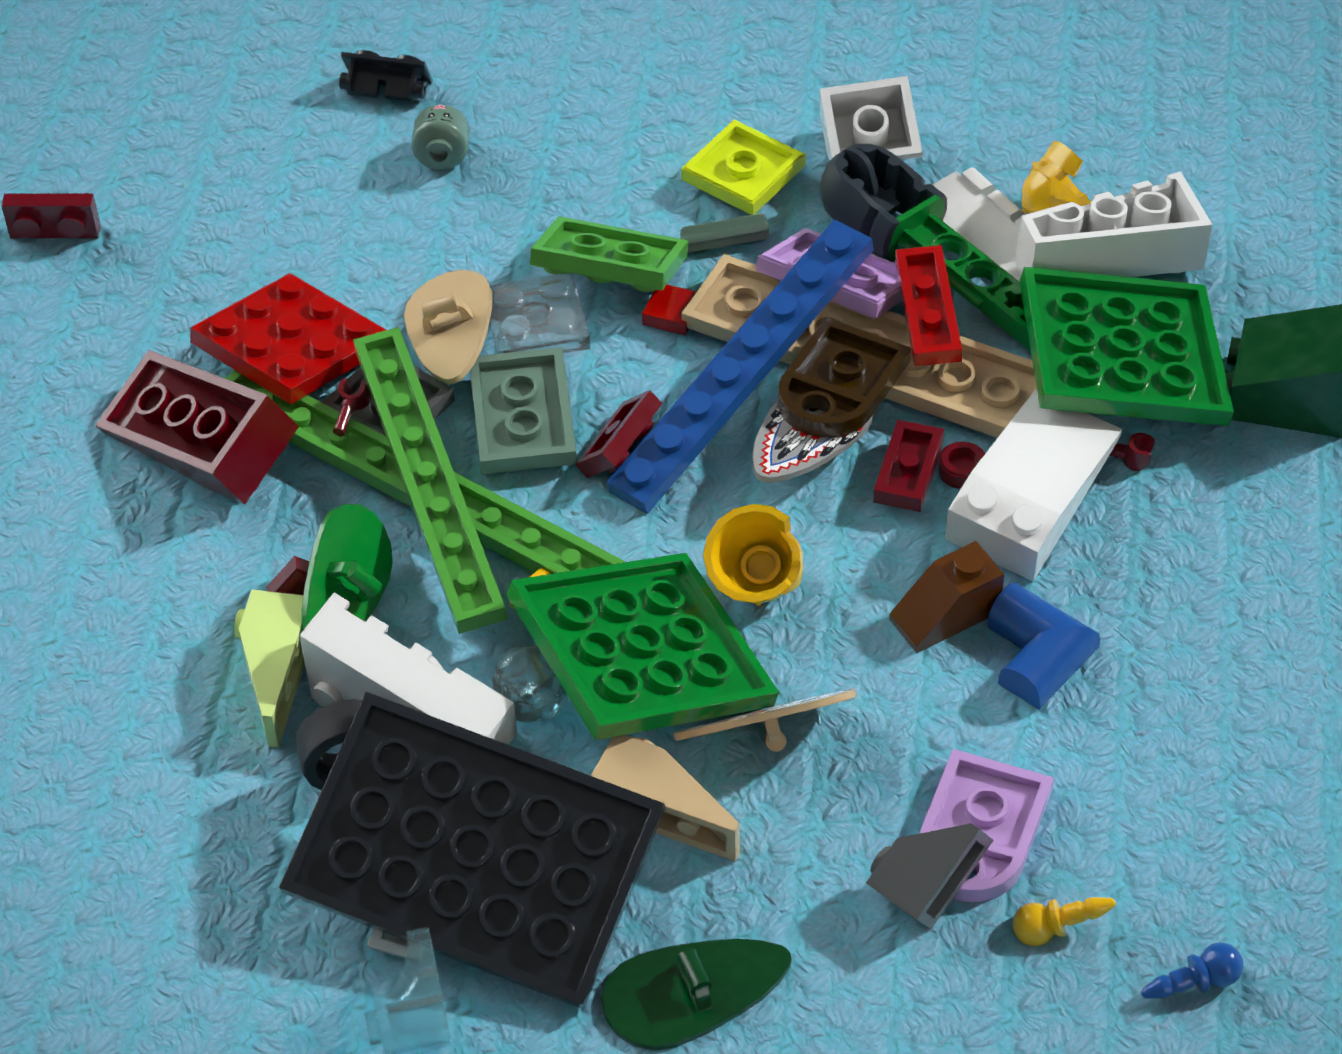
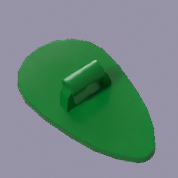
[302,504,393,631]

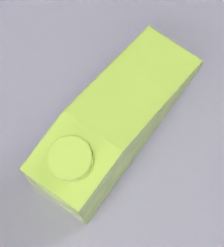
[234,589,305,748]

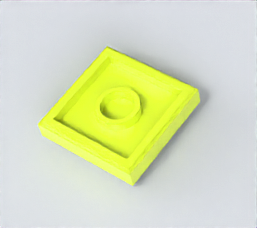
[681,119,806,215]

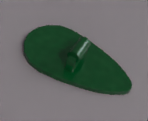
[602,938,792,1050]

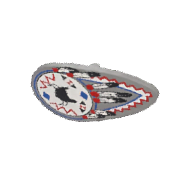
[752,399,873,483]

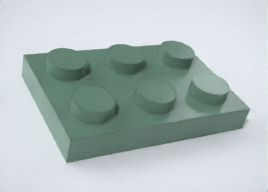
[470,347,577,475]

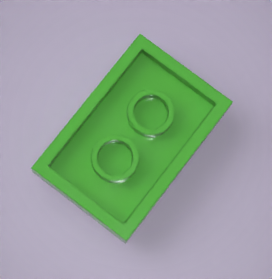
[530,216,689,292]

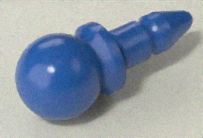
[1141,942,1244,999]

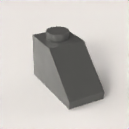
[866,823,994,929]

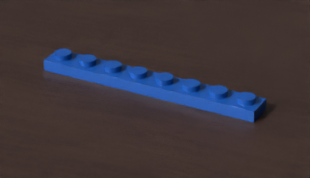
[607,219,874,514]

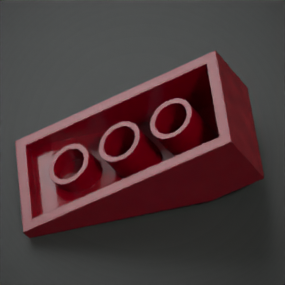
[95,350,299,505]

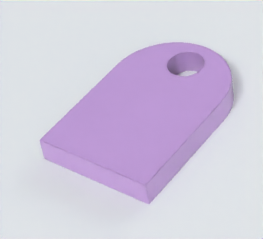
[919,749,1054,902]

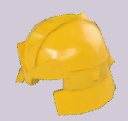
[1022,140,1091,214]
[703,504,803,607]

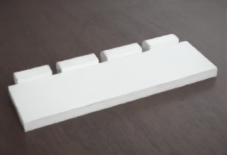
[932,168,1023,282]

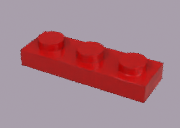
[895,245,962,367]

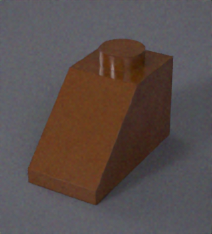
[889,541,1004,653]

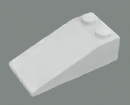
[945,389,1123,582]

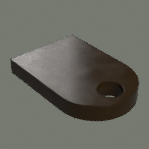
[778,317,911,437]

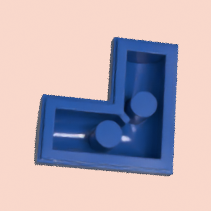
[987,582,1101,710]

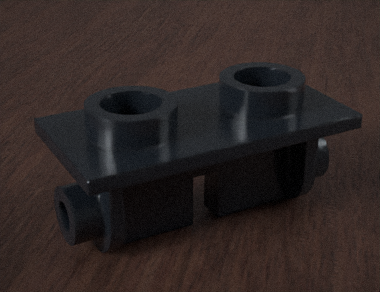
[339,50,433,102]

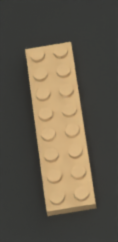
[682,254,1037,438]

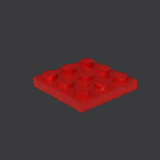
[190,273,386,404]

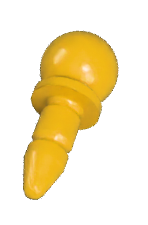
[1012,897,1116,946]

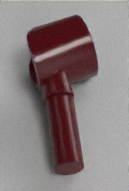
[333,379,372,436]
[1109,433,1155,471]

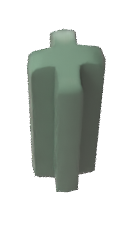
[680,213,769,253]

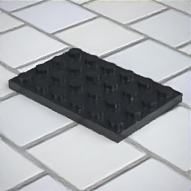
[279,692,665,1010]

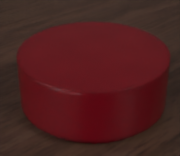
[938,442,986,489]

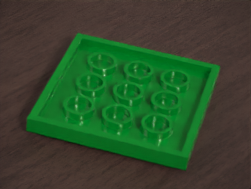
[1020,267,1234,426]
[506,553,779,740]

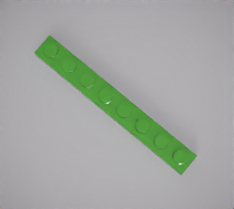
[353,327,507,634]

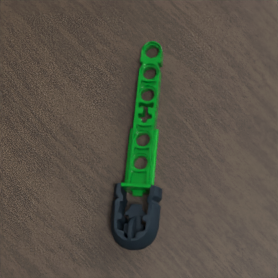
[820,144,1031,351]

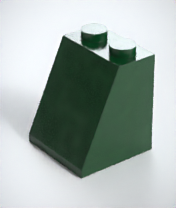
[1225,304,1342,438]

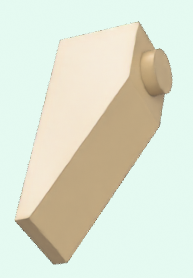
[591,735,740,862]

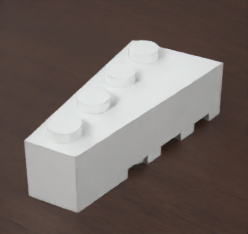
[1015,171,1212,278]
[299,593,517,745]

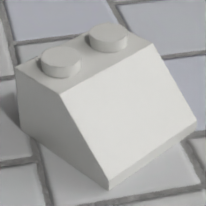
[820,76,922,160]

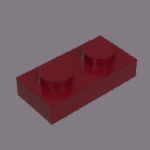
[1,193,101,238]
[575,390,663,478]
[873,420,944,512]

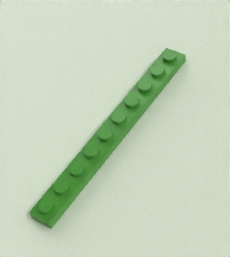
[225,370,626,574]

